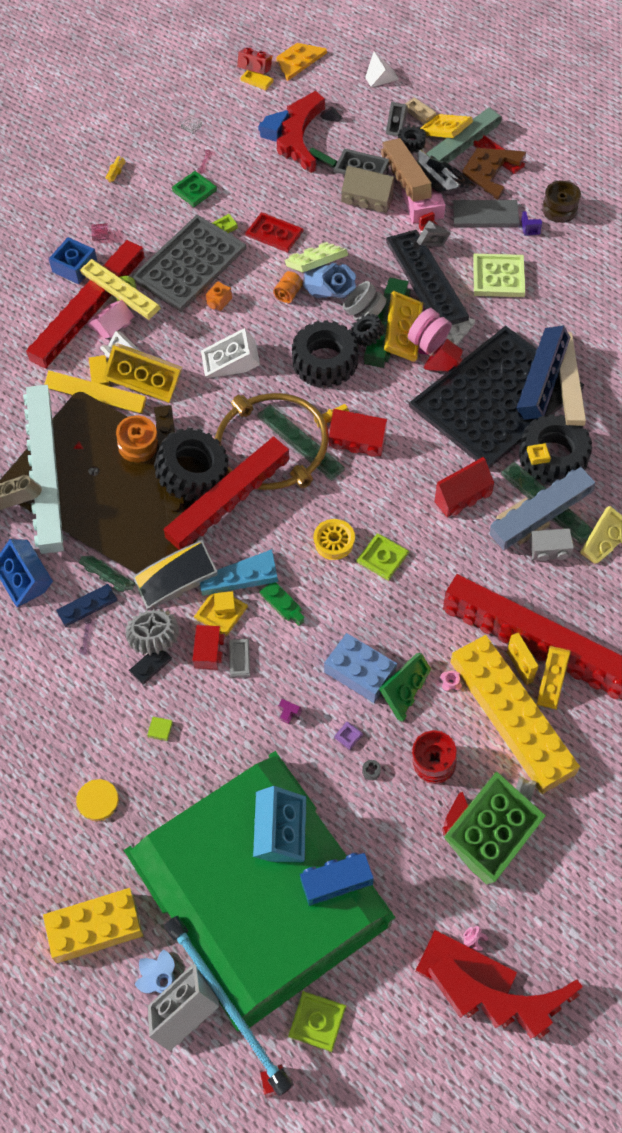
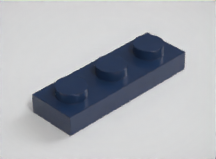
[56,584,117,627]

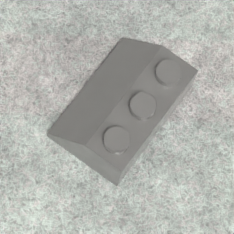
[148,963,219,1051]

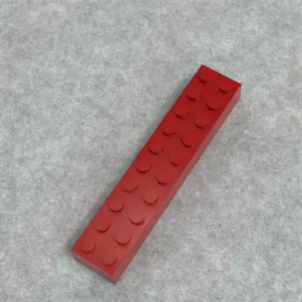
[443,574,622,700]

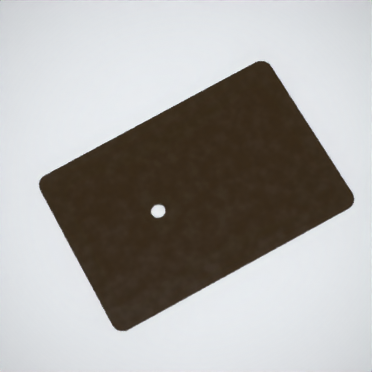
[0,392,227,574]

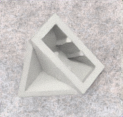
[365,52,399,87]

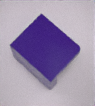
[521,211,542,236]

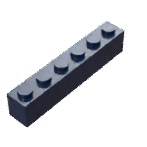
[517,325,571,420]

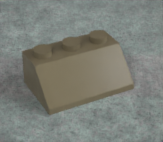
[341,166,394,213]

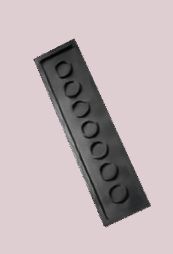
[386,229,469,325]

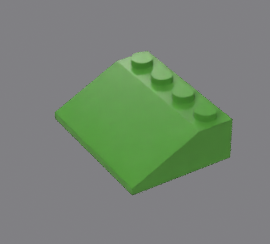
[444,772,546,885]

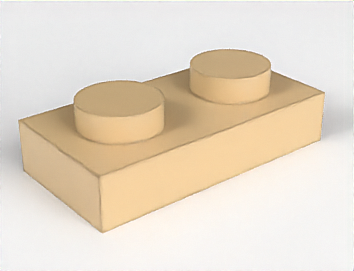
[405,97,436,124]

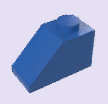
[258,110,289,142]

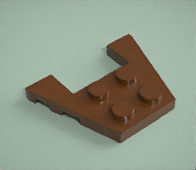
[462,148,526,200]

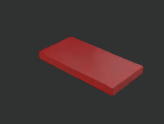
[415,930,517,994]

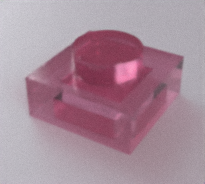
[91,223,109,241]

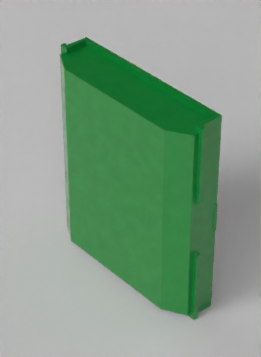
[123,751,396,1032]

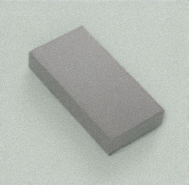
[229,639,250,678]

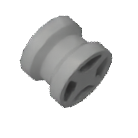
[516,776,536,801]

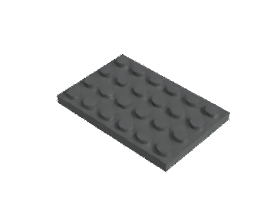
[131,215,247,312]

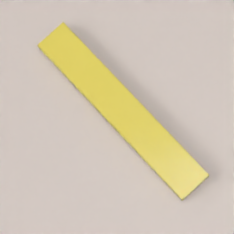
[80,259,161,320]

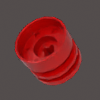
[412,730,457,784]

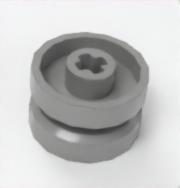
[343,281,386,322]

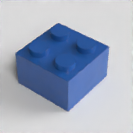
[48,237,98,284]

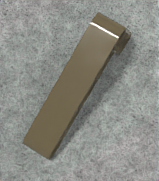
[0,475,42,510]

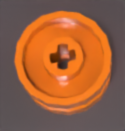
[116,415,158,463]

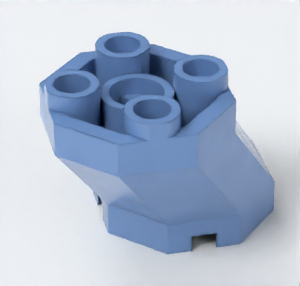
[303,263,356,298]

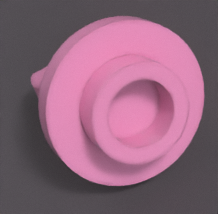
[463,926,488,951]

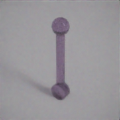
[79,617,92,655]

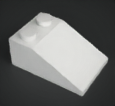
[201,328,260,378]

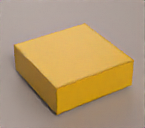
[527,443,551,465]
[214,591,235,614]

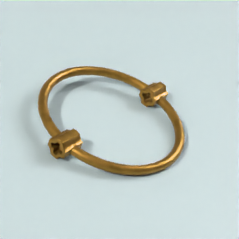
[215,393,329,490]

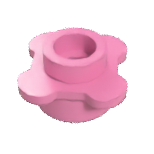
[440,671,462,691]

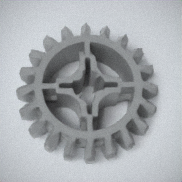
[126,608,179,656]

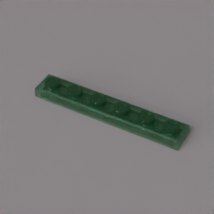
[257,404,345,481]
[501,462,593,545]

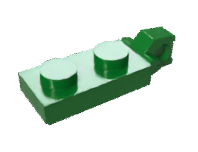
[259,583,305,626]

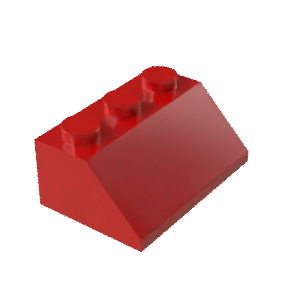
[329,409,387,457]
[434,457,494,518]

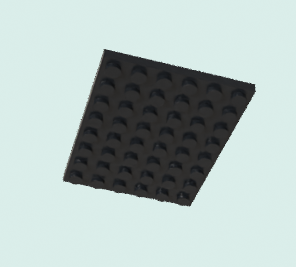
[409,326,584,468]

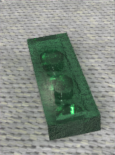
[79,555,135,592]

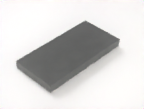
[453,200,519,227]

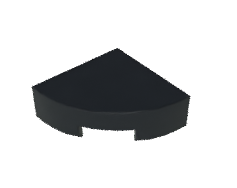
[320,106,342,122]

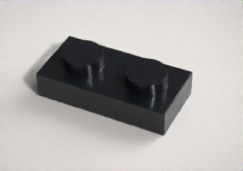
[129,650,172,685]

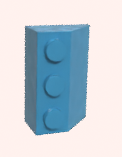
[253,786,306,862]

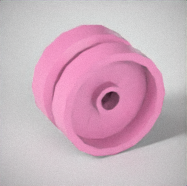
[408,308,452,354]

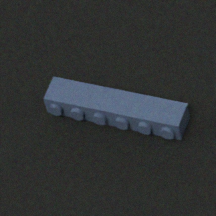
[490,467,596,551]

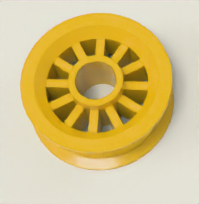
[313,519,355,560]

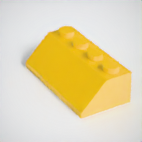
[103,343,183,403]

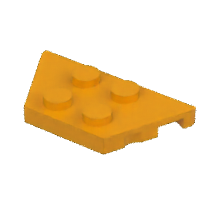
[276,43,327,81]

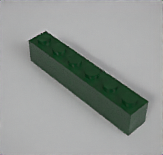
[364,277,411,368]

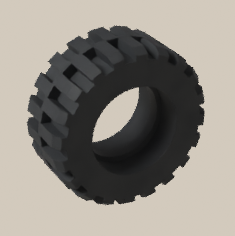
[292,320,358,388]
[519,414,593,485]
[154,428,229,501]

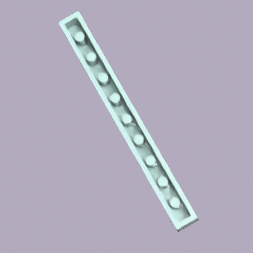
[23,385,64,554]

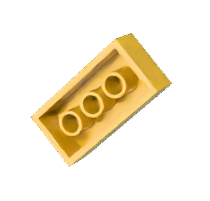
[43,888,143,964]

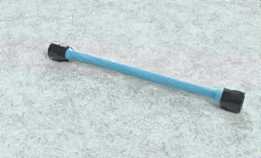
[164,916,294,1097]

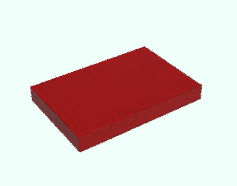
[245,212,304,253]

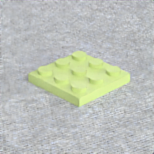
[285,242,348,273]
[473,253,525,297]

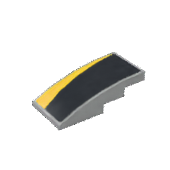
[133,540,218,610]

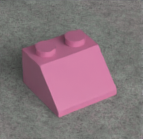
[86,300,135,339]

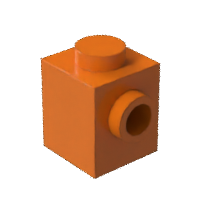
[206,281,232,311]

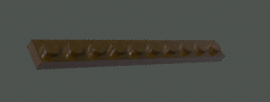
[154,405,185,554]

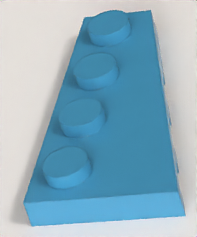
[200,549,278,596]

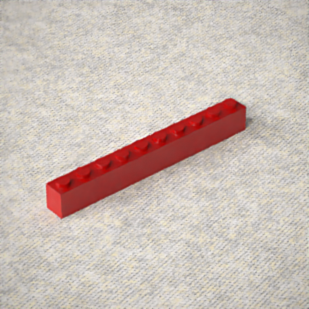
[26,240,145,369]

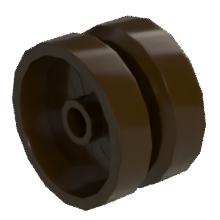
[542,180,581,223]

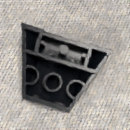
[418,149,476,194]

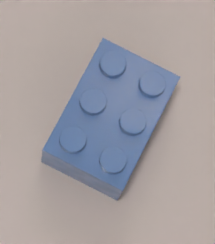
[324,633,397,703]

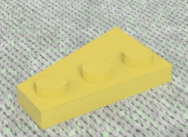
[580,506,622,564]

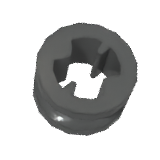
[362,760,381,780]

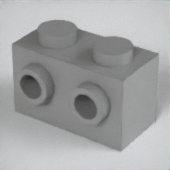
[529,529,574,561]

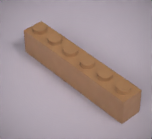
[381,138,432,202]

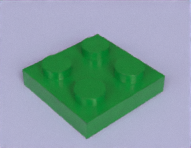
[172,171,217,207]

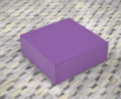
[334,722,363,750]

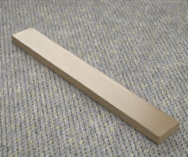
[559,332,586,426]

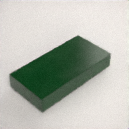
[309,147,337,168]

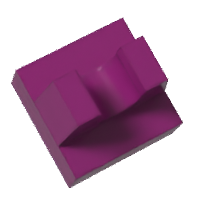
[278,699,302,724]

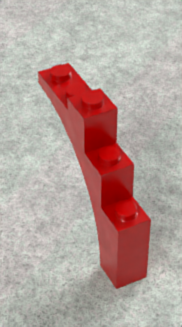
[276,90,325,173]
[427,954,583,1039]

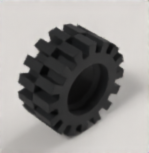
[398,125,426,153]
[351,314,385,347]

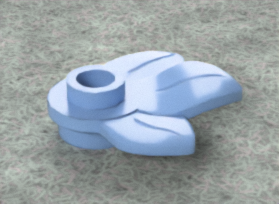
[135,950,175,994]

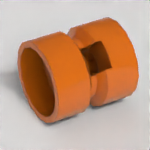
[273,271,303,304]

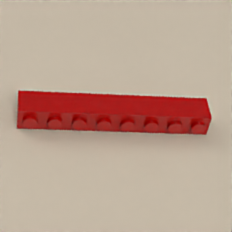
[163,436,290,550]

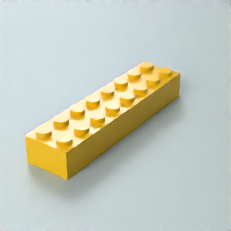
[450,635,580,794]

